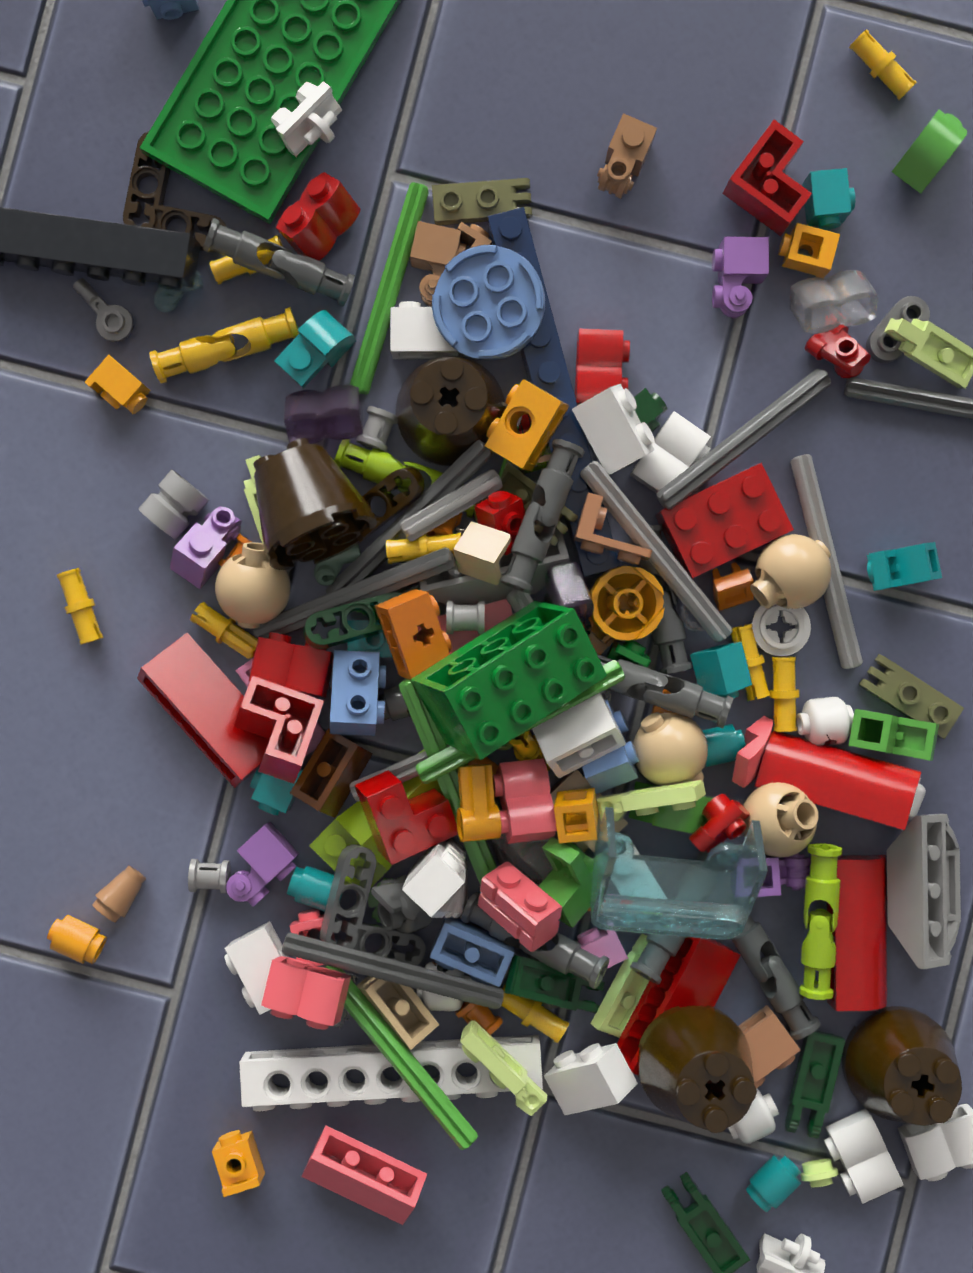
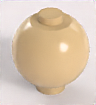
[750,534,831,609]
[215,542,291,629]
[633,712,708,786]
[743,782,818,858]

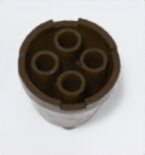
[396,356,506,467]
[253,438,377,570]
[638,1005,757,1133]
[842,1006,962,1126]

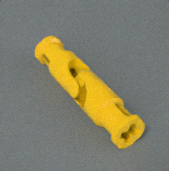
[149,307,299,383]

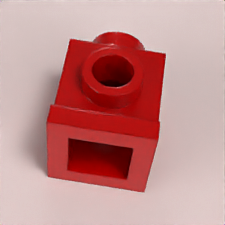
[474,490,525,556]

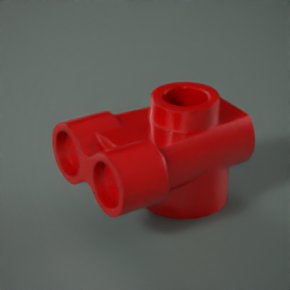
[805,318,871,378]
[689,794,750,855]

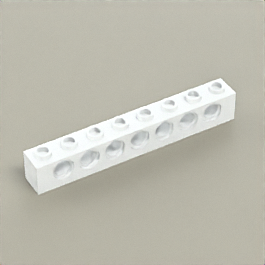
[239,1035,543,1111]

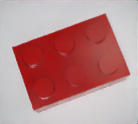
[655,462,794,578]

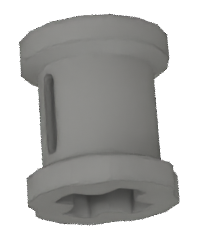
[355,406,398,452]
[446,601,485,635]
[188,859,231,893]

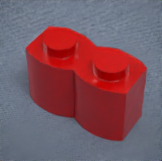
[276,172,361,261]
[575,329,630,406]
[249,632,334,698]

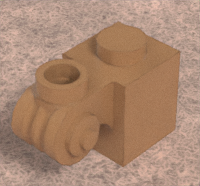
[597,113,657,199]
[410,221,467,307]

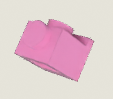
[577,918,628,969]

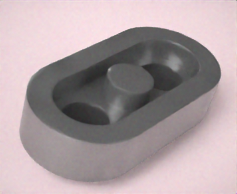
[866,296,930,363]

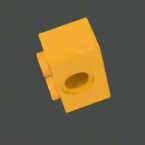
[485,379,569,471]

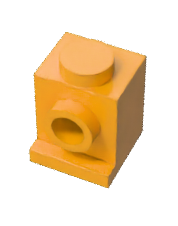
[778,223,840,280]
[85,355,151,414]
[554,788,599,843]
[212,1130,265,1197]

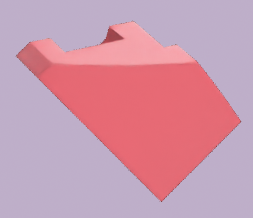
[732,716,773,788]

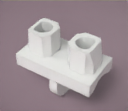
[271,81,342,157]
[756,1233,825,1273]

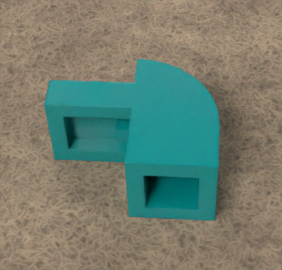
[274,310,356,389]
[867,542,942,591]

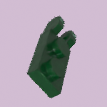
[504,955,605,1013]
[785,1030,845,1139]
[661,1172,750,1273]

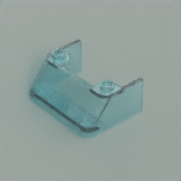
[590,807,768,940]

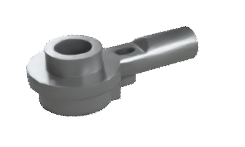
[73,278,134,342]

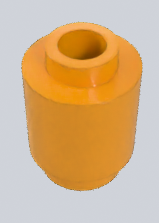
[47,915,107,964]

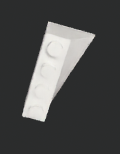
[402,838,468,918]

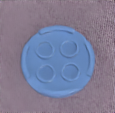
[432,245,545,361]

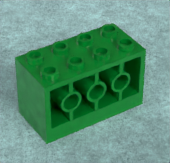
[410,601,607,760]

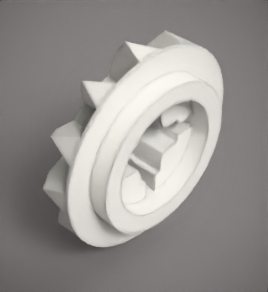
[752,604,811,656]

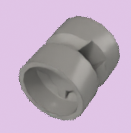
[138,469,209,540]

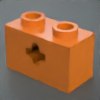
[375,589,452,680]

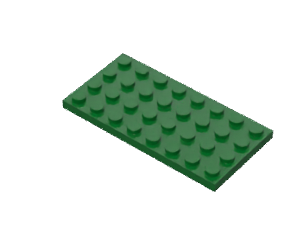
[140,0,401,224]

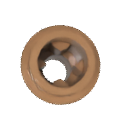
[92,865,146,923]

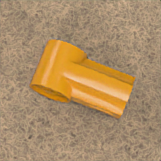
[456,764,501,842]

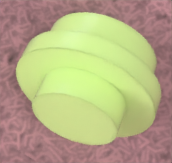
[800,1159,839,1187]

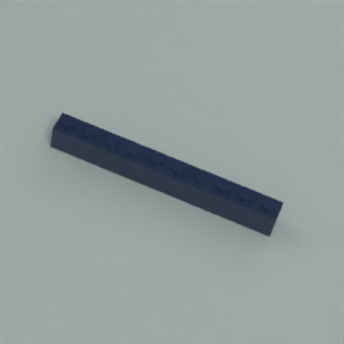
[488,207,620,579]

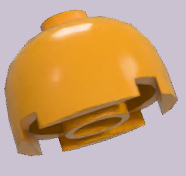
[588,565,665,641]

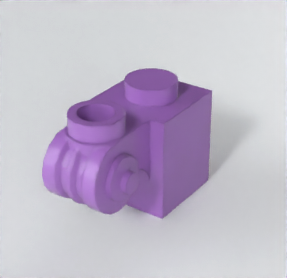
[712,237,769,318]
[170,506,242,589]
[226,821,299,907]
[733,852,811,898]

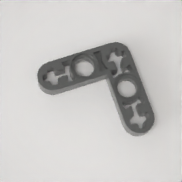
[320,844,426,966]

